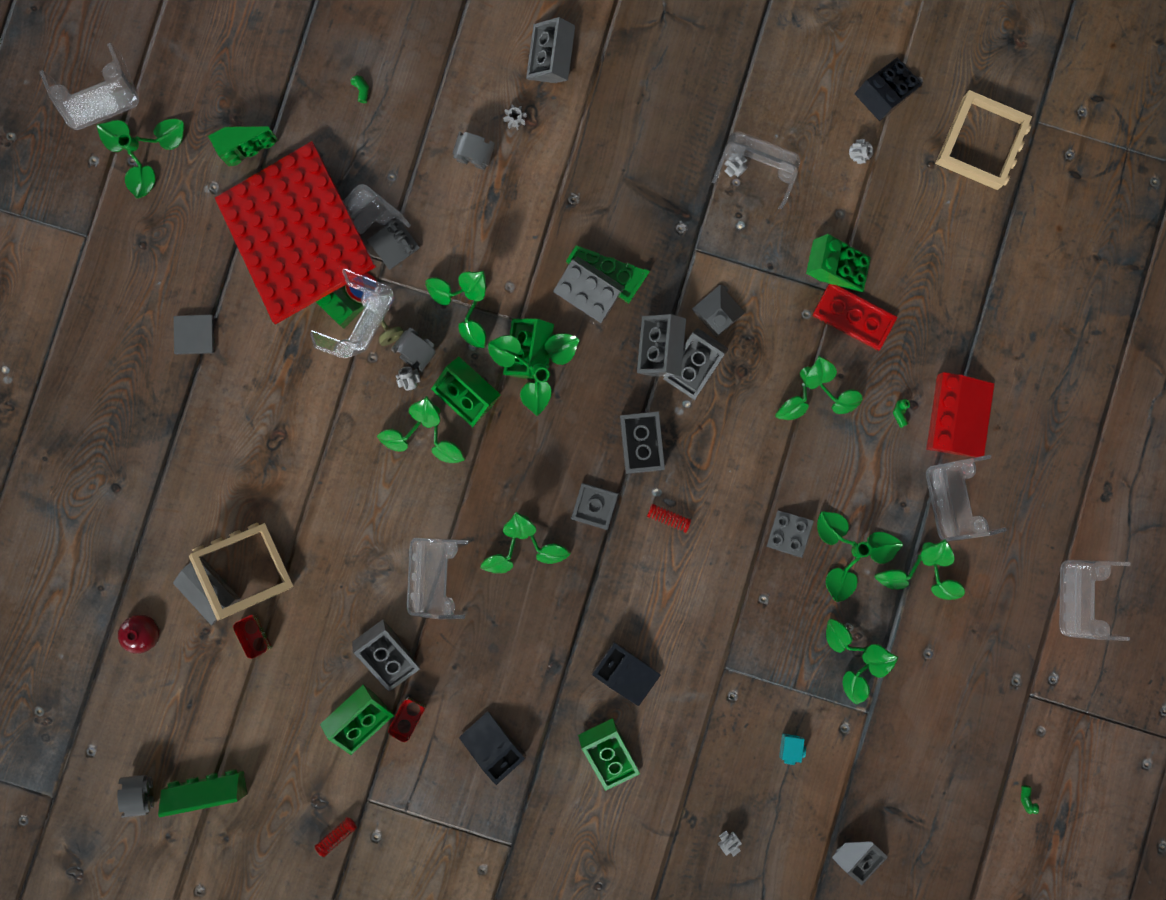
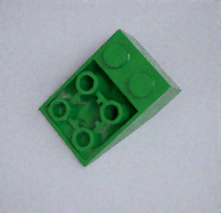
[208,126,279,166]
[806,234,871,292]

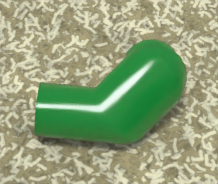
[351,75,369,103]
[893,399,910,428]
[1021,785,1039,814]

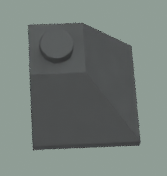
[692,285,745,338]
[832,842,888,885]

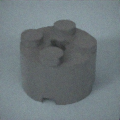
[452,132,495,170]
[391,328,436,372]
[117,775,154,818]

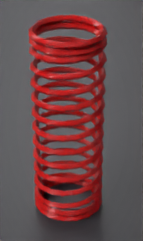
[647,504,691,533]
[315,817,357,857]

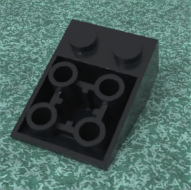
[855,57,923,122]
[591,641,661,706]
[459,711,526,785]

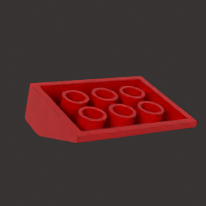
[926,372,994,459]

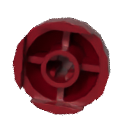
[118,615,160,654]

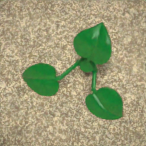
[97,119,184,199]
[425,271,486,348]
[488,333,579,416]
[775,356,863,420]
[377,396,466,463]
[817,511,903,602]
[480,512,571,573]
[874,539,965,600]
[826,619,898,705]

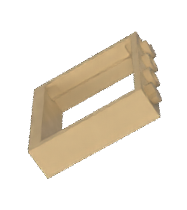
[935,90,1032,190]
[189,523,293,621]

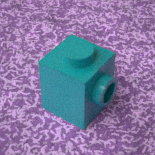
[779,733,806,765]

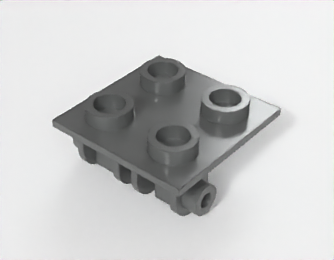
[367,218,420,270]
[766,510,814,558]

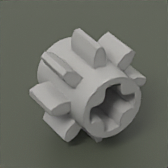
[503,105,527,130]
[849,139,873,164]
[725,154,748,177]
[396,367,420,390]
[718,831,742,857]

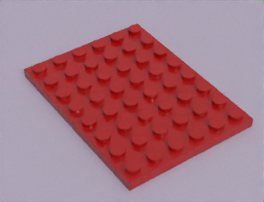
[215,141,376,324]

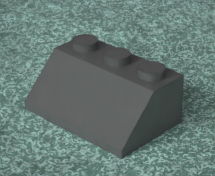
[526,17,575,83]
[173,557,241,625]

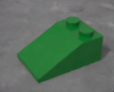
[578,718,640,791]

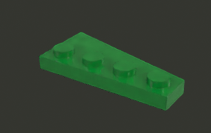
[566,245,650,304]

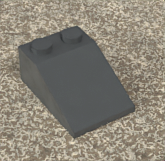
[663,328,729,400]
[352,620,420,691]

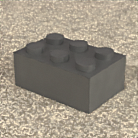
[553,256,625,323]
[637,314,686,377]
[620,412,665,474]

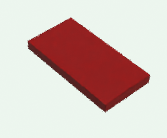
[812,284,898,351]

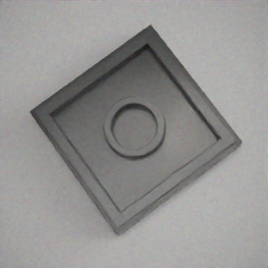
[174,315,214,355]
[571,483,619,530]

